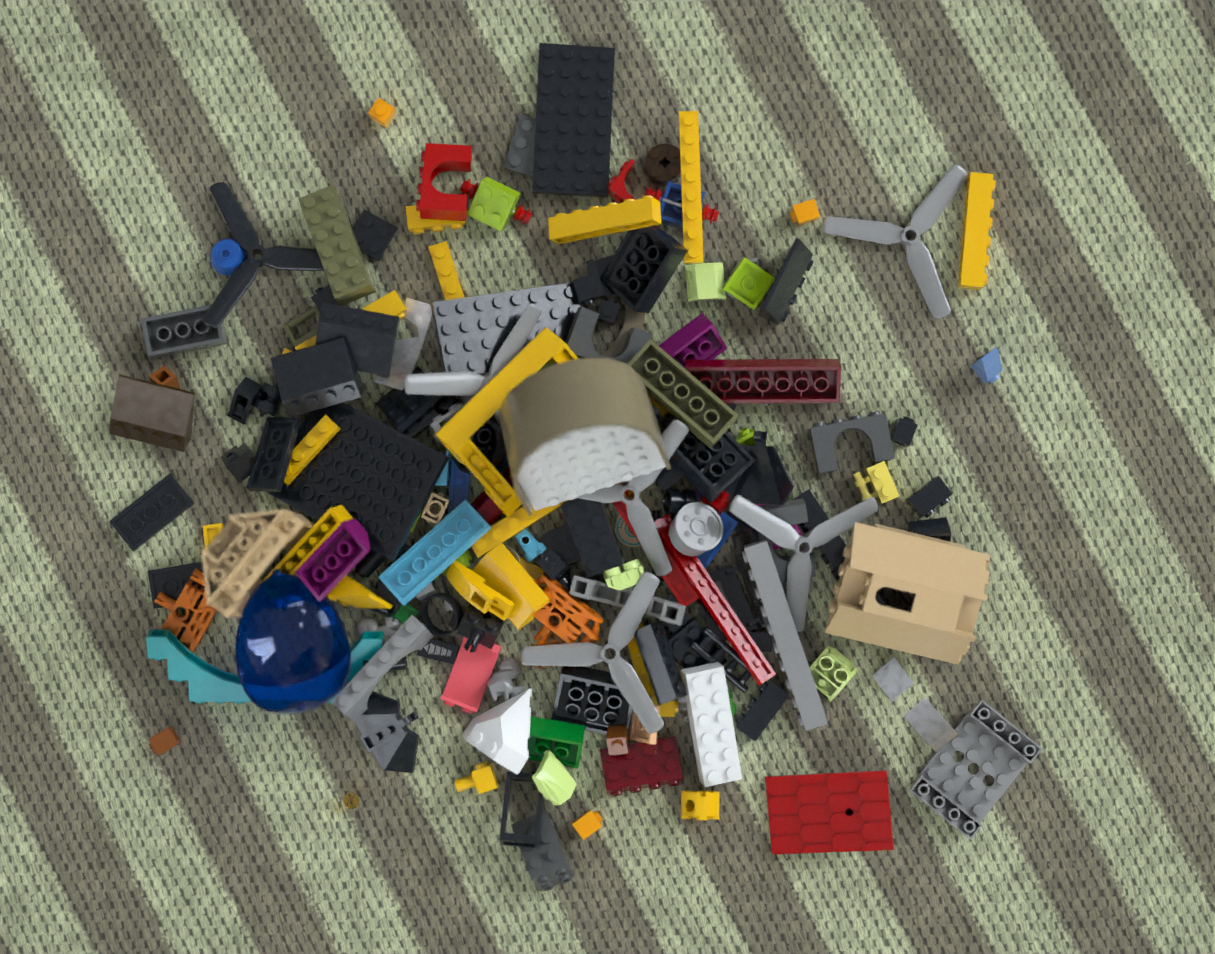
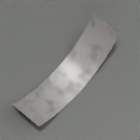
[375,298,432,391]
[872,657,958,752]

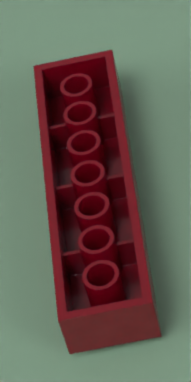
[685,359,841,403]

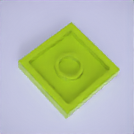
[722,257,776,310]

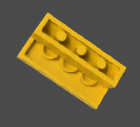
[472,543,550,630]

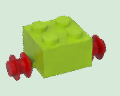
[460,177,533,231]

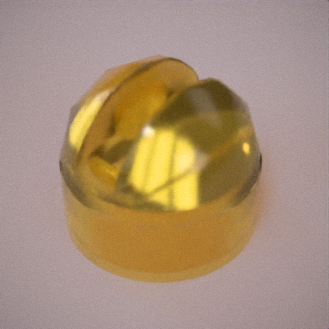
[343,793,360,809]

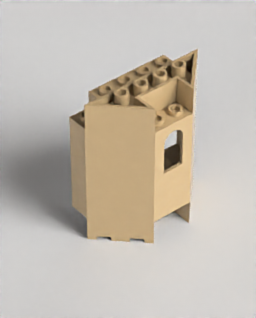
[202,510,315,618]
[824,522,990,665]

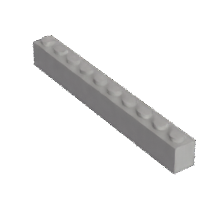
[742,538,828,731]

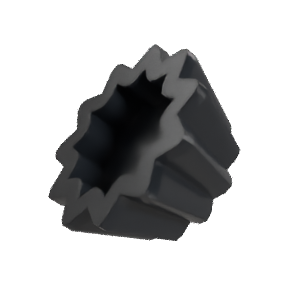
[433,395,459,415]

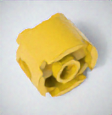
[681,790,720,820]

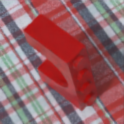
[416,143,472,221]

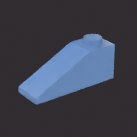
[971,348,1003,384]

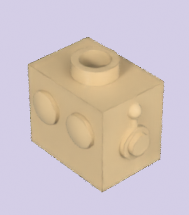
[421,490,449,524]

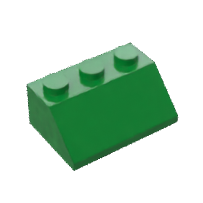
[527,716,585,768]

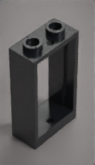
[499,771,545,848]

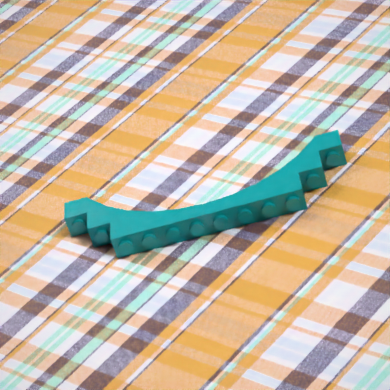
[146,629,384,705]

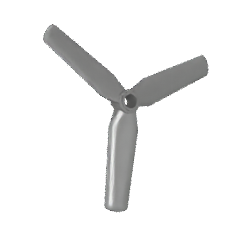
[823,164,968,319]
[404,304,542,427]
[577,420,689,576]
[730,495,878,632]
[521,572,664,734]

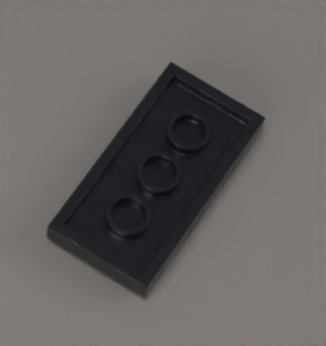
[246,417,301,492]
[109,473,195,552]

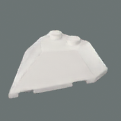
[462,688,532,774]

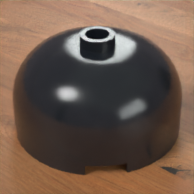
[450,419,507,476]

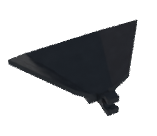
[724,431,795,505]
[355,691,419,773]

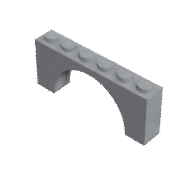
[331,615,434,722]

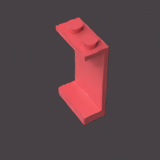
[440,636,502,714]

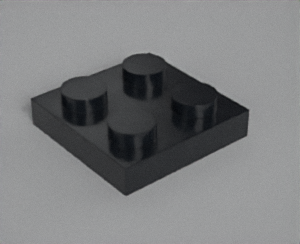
[353,209,398,261]

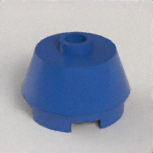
[210,238,247,275]

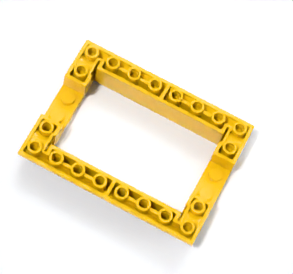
[435,327,578,517]

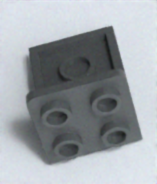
[511,810,575,891]

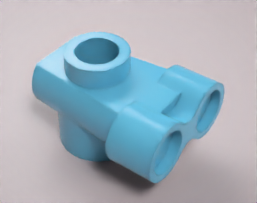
[515,529,547,563]

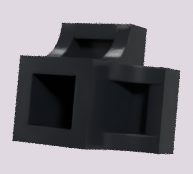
[221,443,253,483]

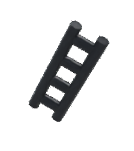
[689,626,752,693]

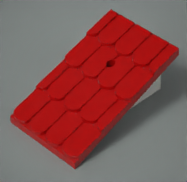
[765,770,894,854]

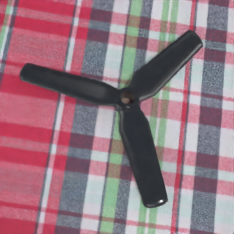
[202,182,324,328]

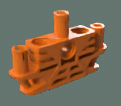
[154,568,218,653]
[533,572,603,645]

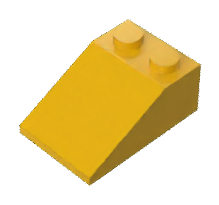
[327,575,393,609]

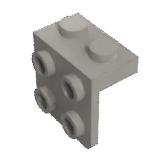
[430,403,464,449]

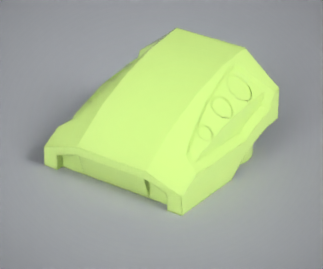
[685,262,726,302]
[602,559,644,590]
[810,645,857,702]
[532,750,577,805]

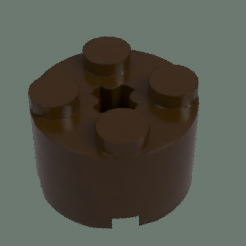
[645,143,681,186]

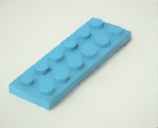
[378,500,491,606]

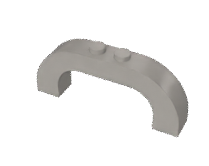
[569,575,686,625]

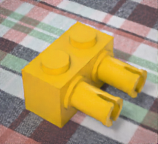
[454,761,499,794]

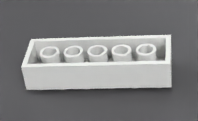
[681,662,742,787]

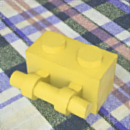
[853,461,899,505]

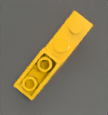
[446,560,514,621]

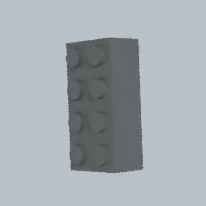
[141,305,228,359]

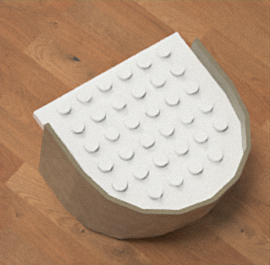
[499,358,671,516]

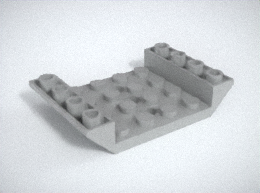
[909,699,1043,840]

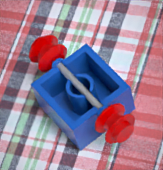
[644,181,719,230]

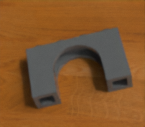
[565,307,652,364]
[809,411,895,474]
[758,498,816,583]

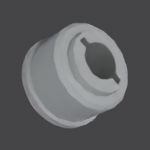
[669,502,723,557]

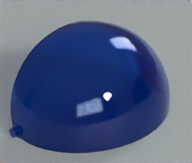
[235,569,351,715]

